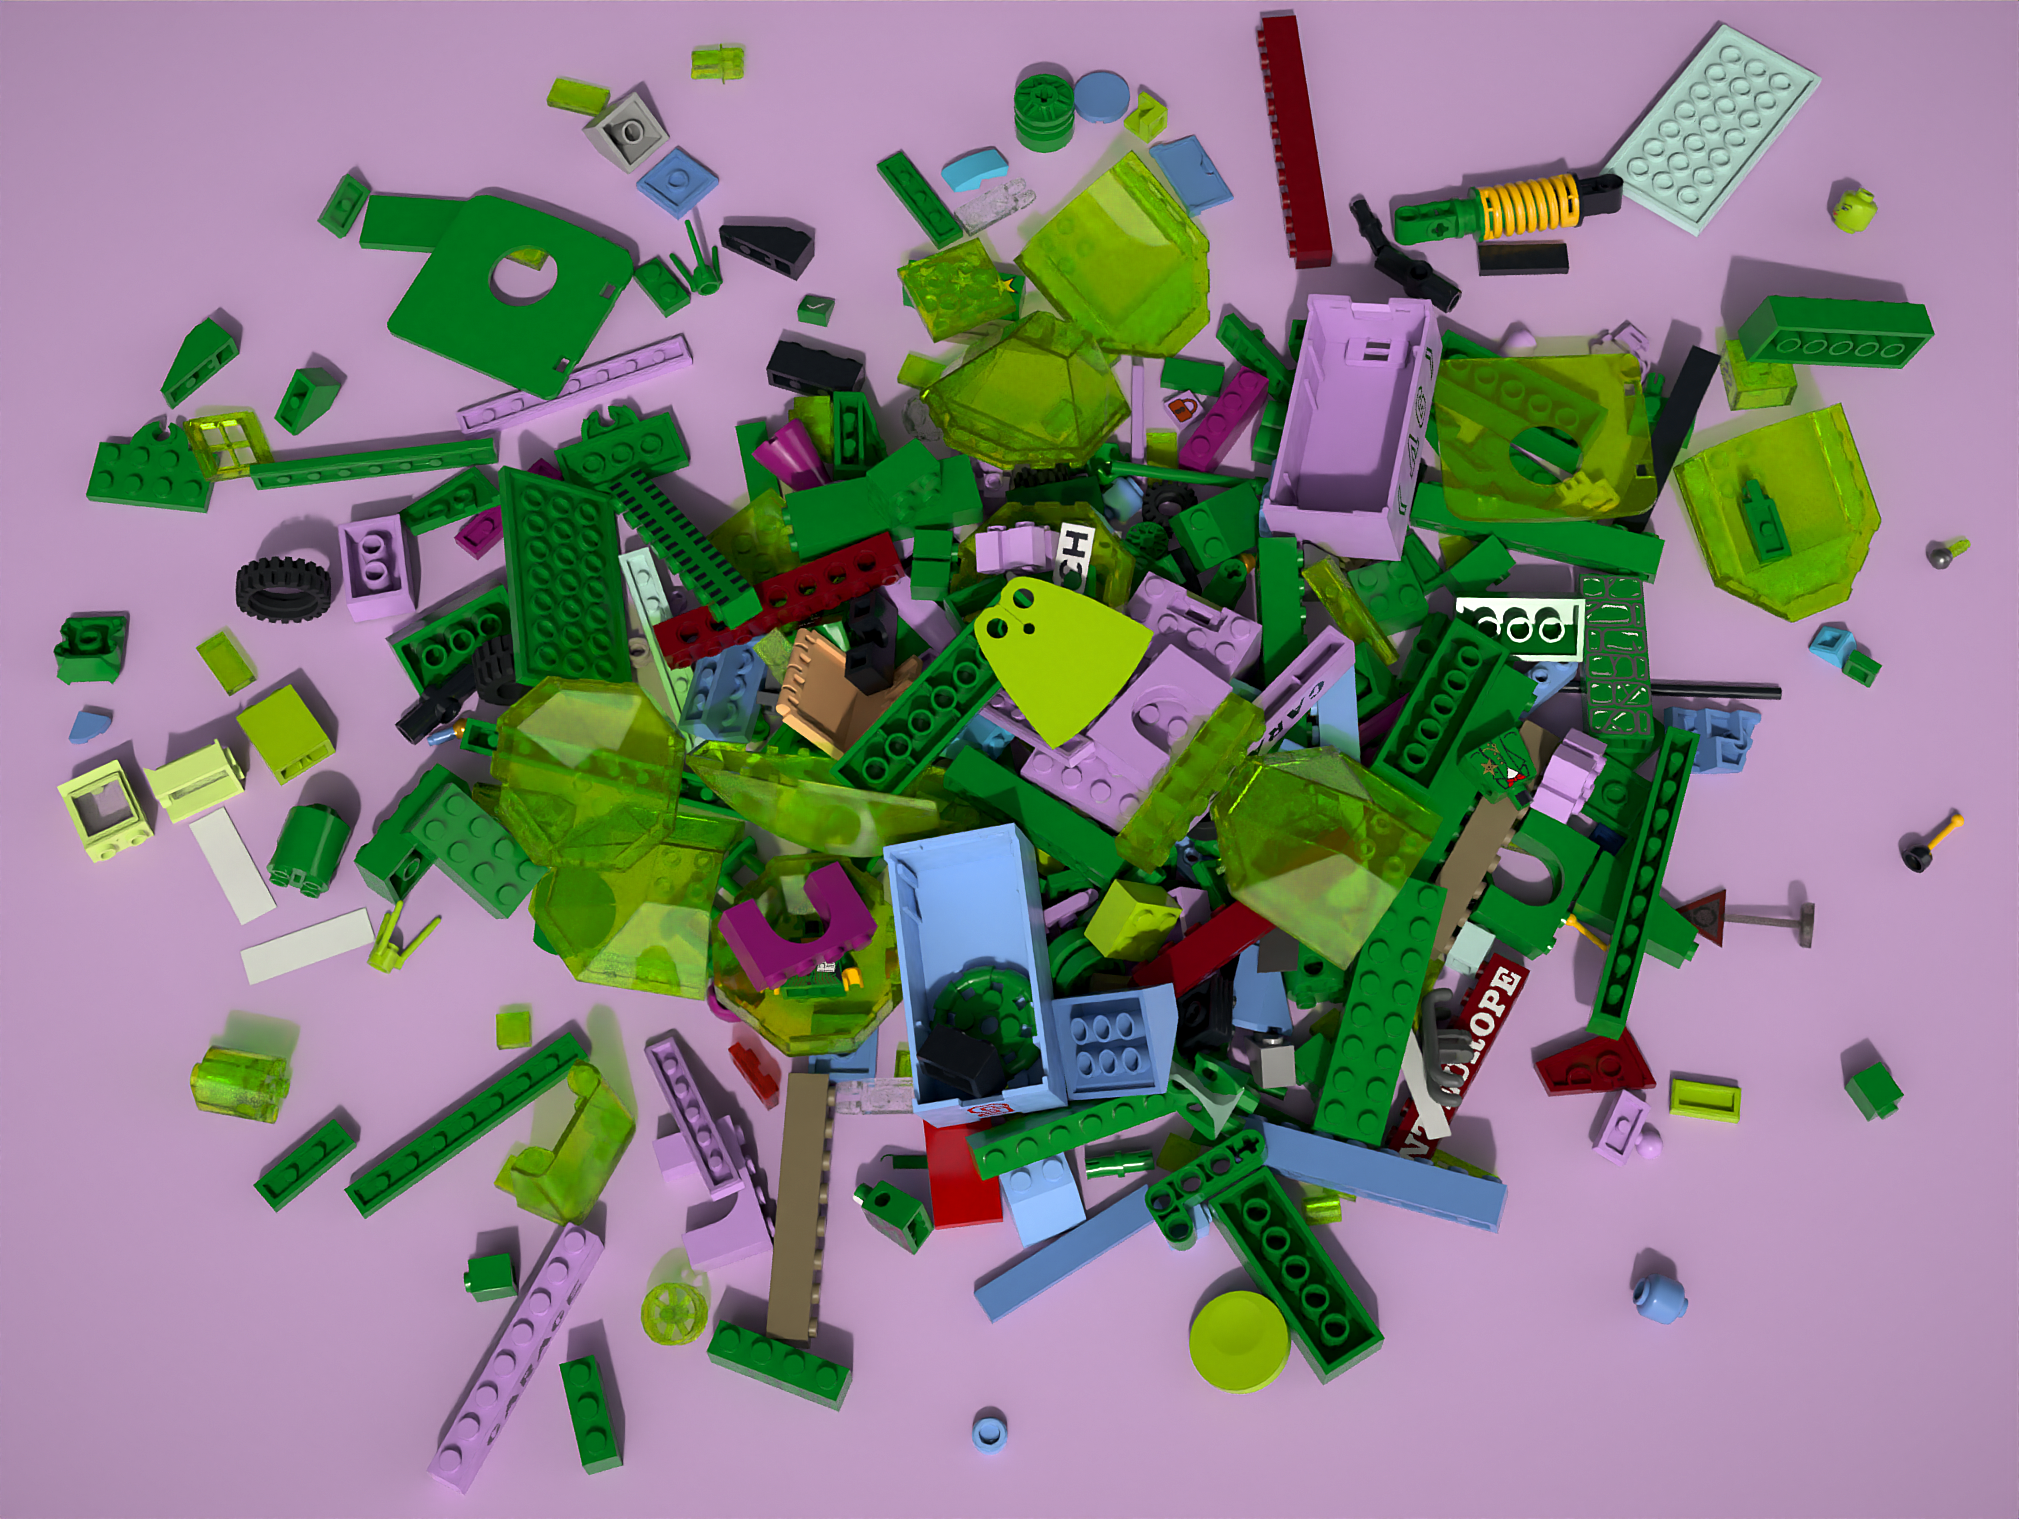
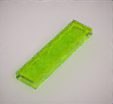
[1301,555,1400,667]

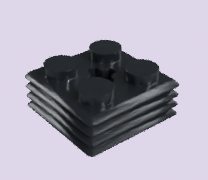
[1176,973,1237,1063]

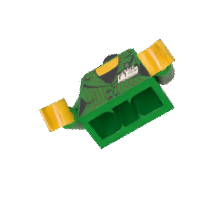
[760,921,864,1000]

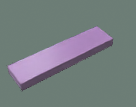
[1131,366,1144,486]

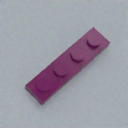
[454,458,564,561]

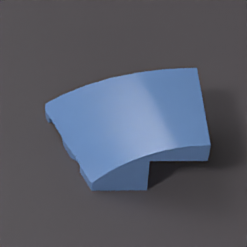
[1664,706,1761,774]

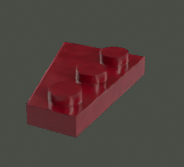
[1533,1026,1657,1097]

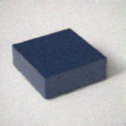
[1588,822,1627,860]

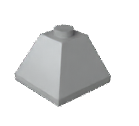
[581,92,670,174]

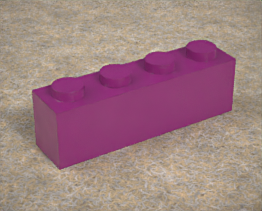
[1178,366,1269,486]

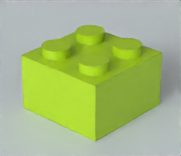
[1084,879,1183,963]

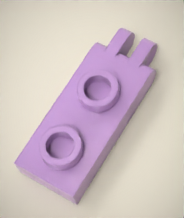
[1043,889,1099,937]

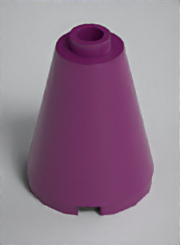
[752,417,832,492]

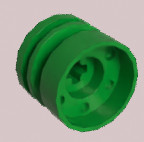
[1014,74,1075,153]

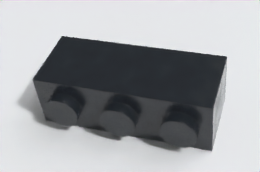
[766,340,865,403]

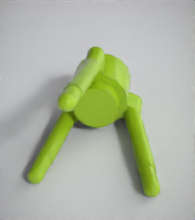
[367,900,441,974]

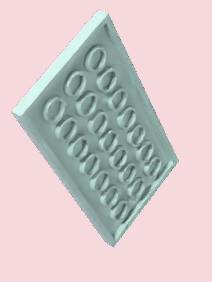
[1599,24,1822,237]

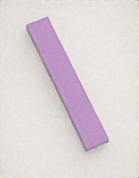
[643,1036,745,1202]

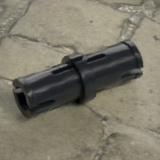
[1350,199,1391,257]

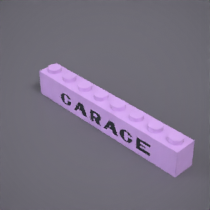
[1154,625,1355,838]
[426,1222,604,1495]

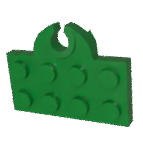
[554,405,689,494]
[86,421,220,513]

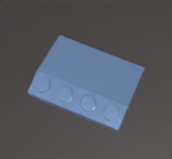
[1051,983,1179,1101]

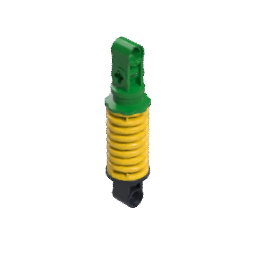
[1394,171,1624,246]

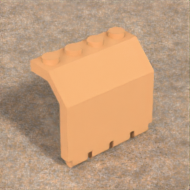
[776,628,924,761]

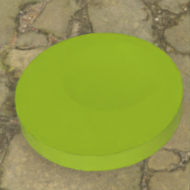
[1189,1291,1291,1394]

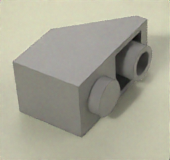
[1244,1029,1296,1089]

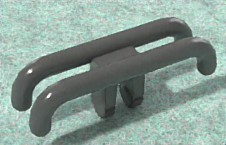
[1419,988,1474,1107]

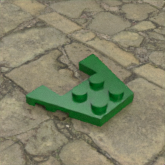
[1529,755,1651,869]

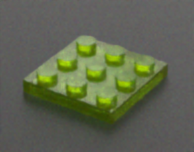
[897,237,1016,343]

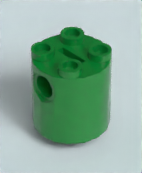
[266,803,351,899]
[1283,912,1351,1010]

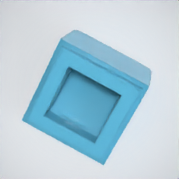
[1809,626,1857,669]

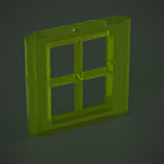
[182,411,275,483]

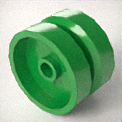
[1048,927,1126,998]

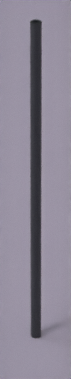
[1393,675,1782,700]

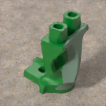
[1166,1037,1261,1141]

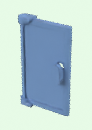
[1149,136,1234,218]

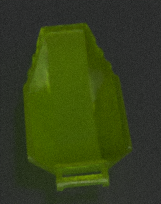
[685,739,982,857]

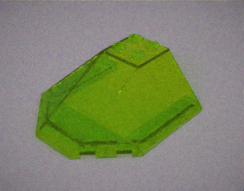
[1013,150,1210,360]
[919,310,1132,470]
[1673,402,1882,623]
[1209,745,1444,971]
[528,803,746,1001]

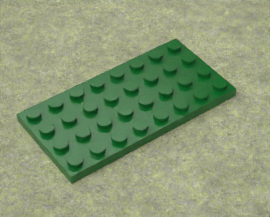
[498,465,634,709]

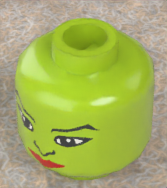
[1832,188,1878,234]

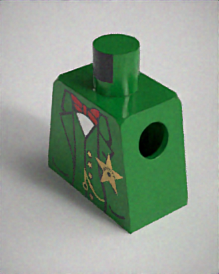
[1457,727,1537,811]

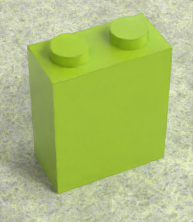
[235,684,336,786]

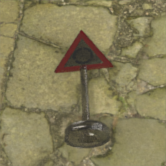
[1675,889,1815,949]

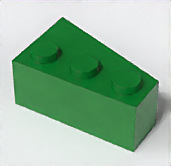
[832,392,888,482]

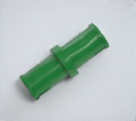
[1084,1148,1155,1180]

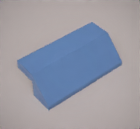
[678,624,780,746]

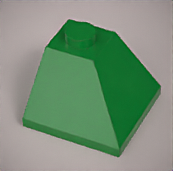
[1354,641,1401,723]

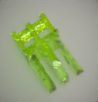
[691,44,744,84]

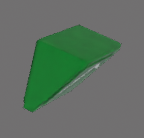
[797,295,835,327]

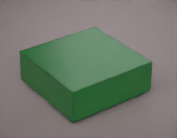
[1842,649,1882,688]

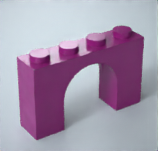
[718,861,878,992]

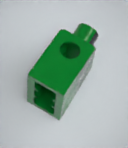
[781,600,856,652]

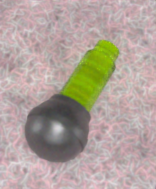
[1929,539,1971,570]

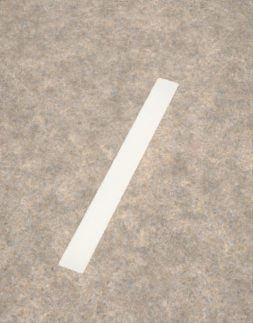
[1345,912,1452,1140]

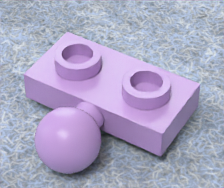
[1591,1089,1663,1167]

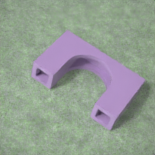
[1086,643,1233,794]
[652,1115,775,1276]

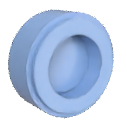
[972,1417,1008,1455]

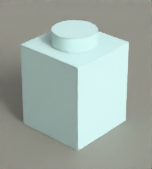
[1445,921,1496,980]

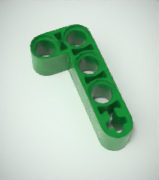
[1145,1129,1268,1251]

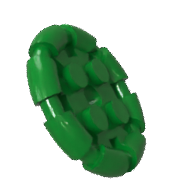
[929,965,1041,1082]

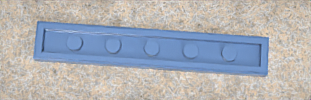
[973,1184,1163,1324]

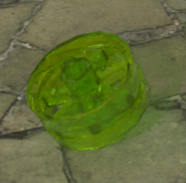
[641,1283,708,1346]

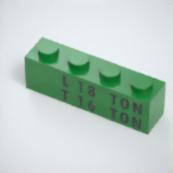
[706,1319,853,1412]

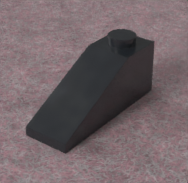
[719,225,815,281]

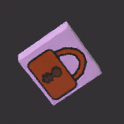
[1164,390,1206,431]

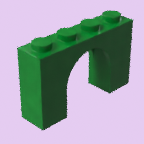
[1467,807,1600,961]

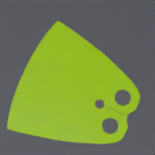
[974,577,1154,750]

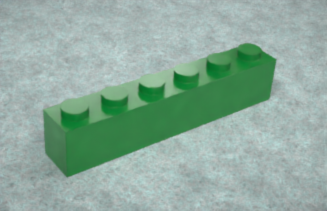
[943,744,1132,892]

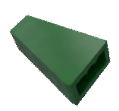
[1572,851,1699,969]

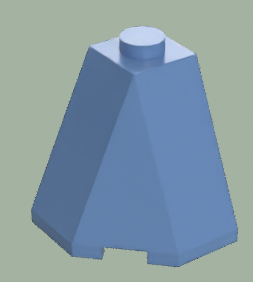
[1232,940,1294,1036]

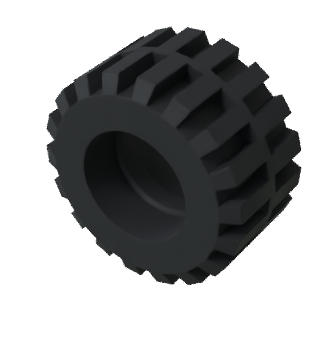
[471,634,549,706]

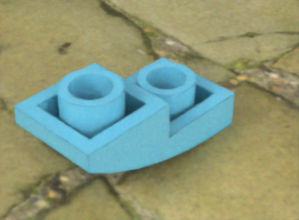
[941,149,1009,192]

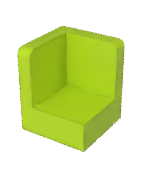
[1124,91,1168,144]

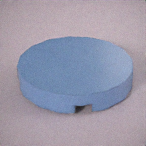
[1073,72,1130,124]

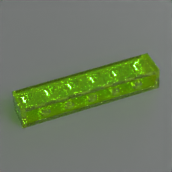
[1115,692,1266,875]

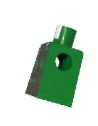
[853,1180,935,1255]

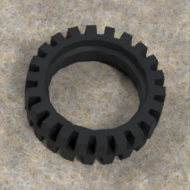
[236,556,331,624]

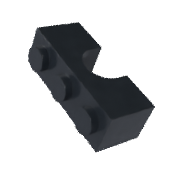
[844,590,898,696]

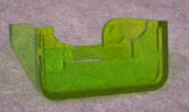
[510,1058,636,1227]

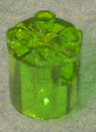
[190,1045,290,1124]

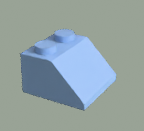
[999,1152,1087,1248]

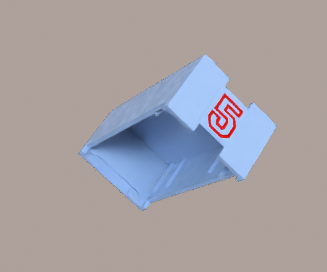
[883,823,1068,1128]

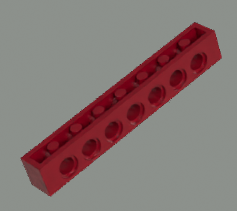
[652,531,906,671]

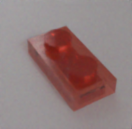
[728,1042,779,1111]

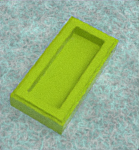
[1669,1078,1742,1124]

